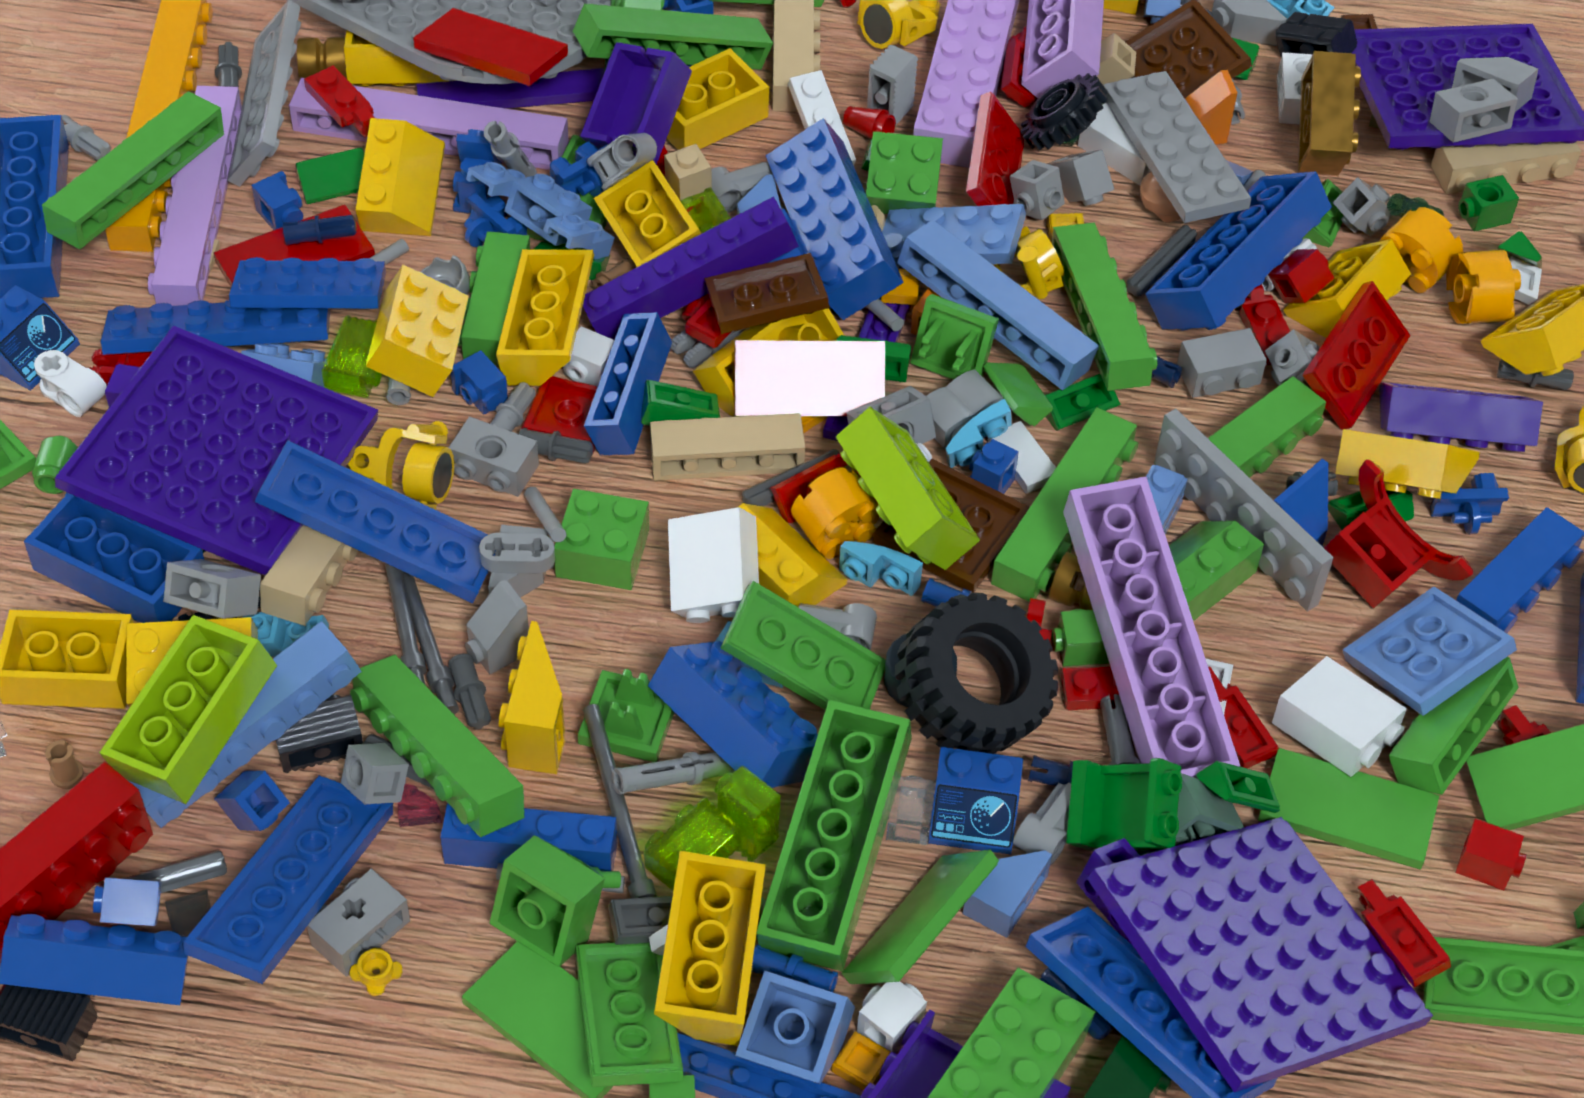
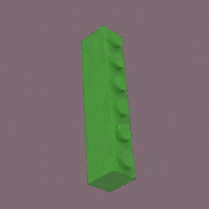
[573,3,774,70]
[42,91,224,249]
[1052,222,1157,391]
[991,407,1139,602]
[350,654,525,837]

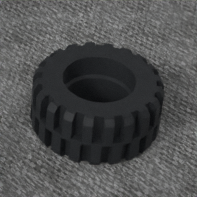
[895,593,1058,754]

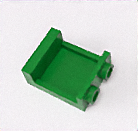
[1066,758,1182,851]

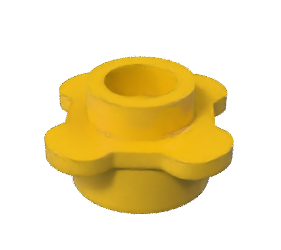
[350,947,403,996]

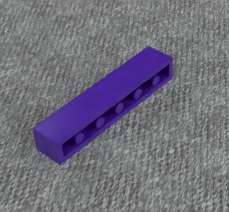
[583,196,799,340]

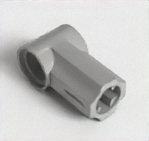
[708,161,776,213]
[799,603,877,650]
[1013,783,1071,866]

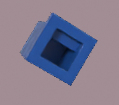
[453,157,492,213]
[251,171,304,230]
[451,350,508,415]
[969,439,1019,494]

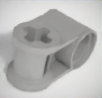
[587,133,657,191]

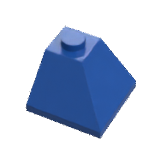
[1274,458,1329,548]

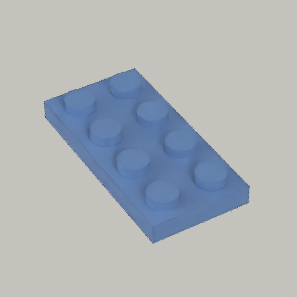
[882,204,1026,268]

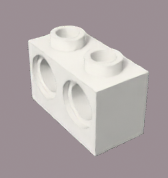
[1277,52,1312,125]

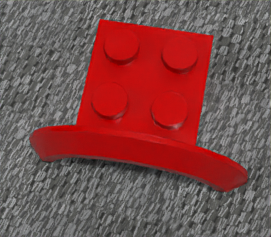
[1324,459,1473,609]

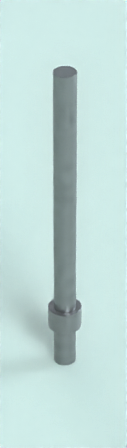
[385,563,426,684]
[403,571,459,714]
[583,704,657,898]

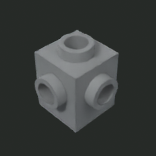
[1010,160,1065,220]
[1333,177,1396,236]
[1265,329,1320,389]

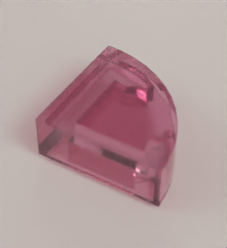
[398,784,442,827]

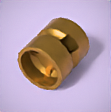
[297,37,347,79]
[1049,552,1093,610]

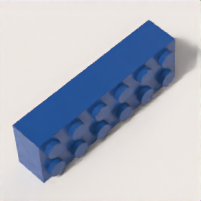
[0,115,69,298]
[765,118,904,320]
[1145,171,1332,331]

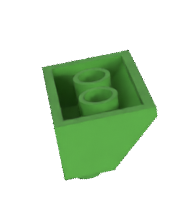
[1169,521,1264,621]

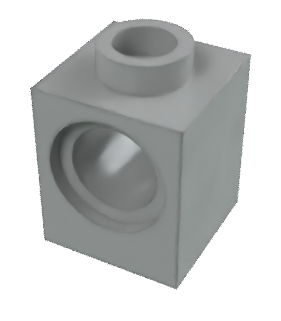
[341,743,409,805]

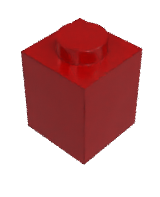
[1268,249,1334,303]
[1455,818,1527,891]

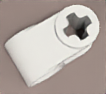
[34,350,107,417]

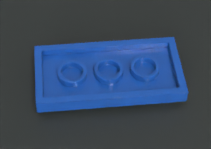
[229,257,386,309]

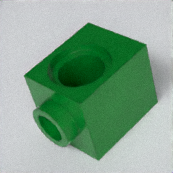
[1458,175,1519,232]

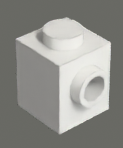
[563,326,614,386]
[857,981,927,1053]

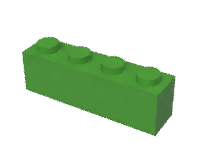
[458,231,531,365]
[1208,376,1326,478]
[1389,657,1519,795]

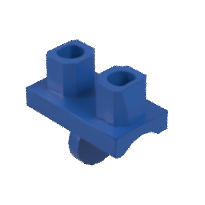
[550,141,607,197]
[464,193,527,247]
[1430,473,1509,534]

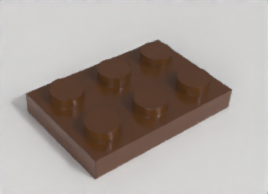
[705,253,829,334]

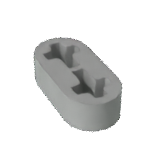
[479,533,556,574]

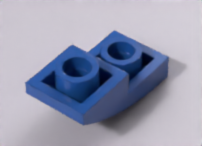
[456,129,502,165]

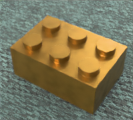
[1298,51,1361,176]

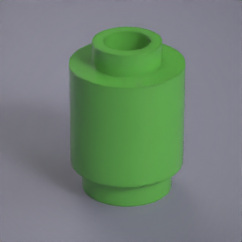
[32,436,78,494]

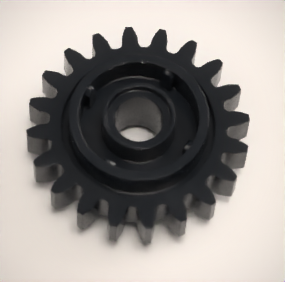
[1020,73,1108,151]

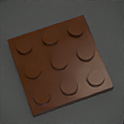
[1125,0,1252,99]
[873,459,1030,593]

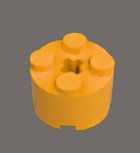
[1380,207,1463,293]
[1446,250,1521,324]
[791,468,879,559]

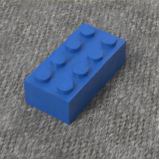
[24,493,205,623]
[648,641,818,791]

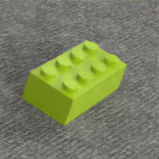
[835,406,980,570]
[99,615,277,804]

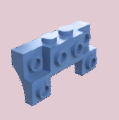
[466,162,615,260]

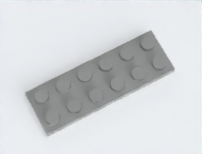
[227,0,301,187]
[1103,71,1251,223]
[1154,408,1334,612]

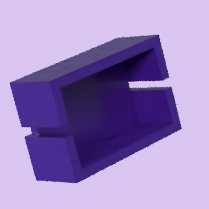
[580,42,692,165]

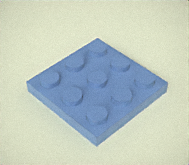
[1343,587,1517,716]

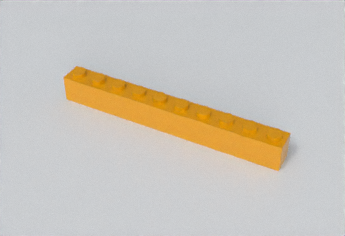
[105,0,213,252]

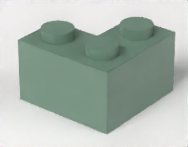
[1136,773,1244,856]

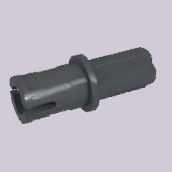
[215,42,242,87]
[1497,359,1574,390]
[519,428,593,463]
[448,654,491,730]

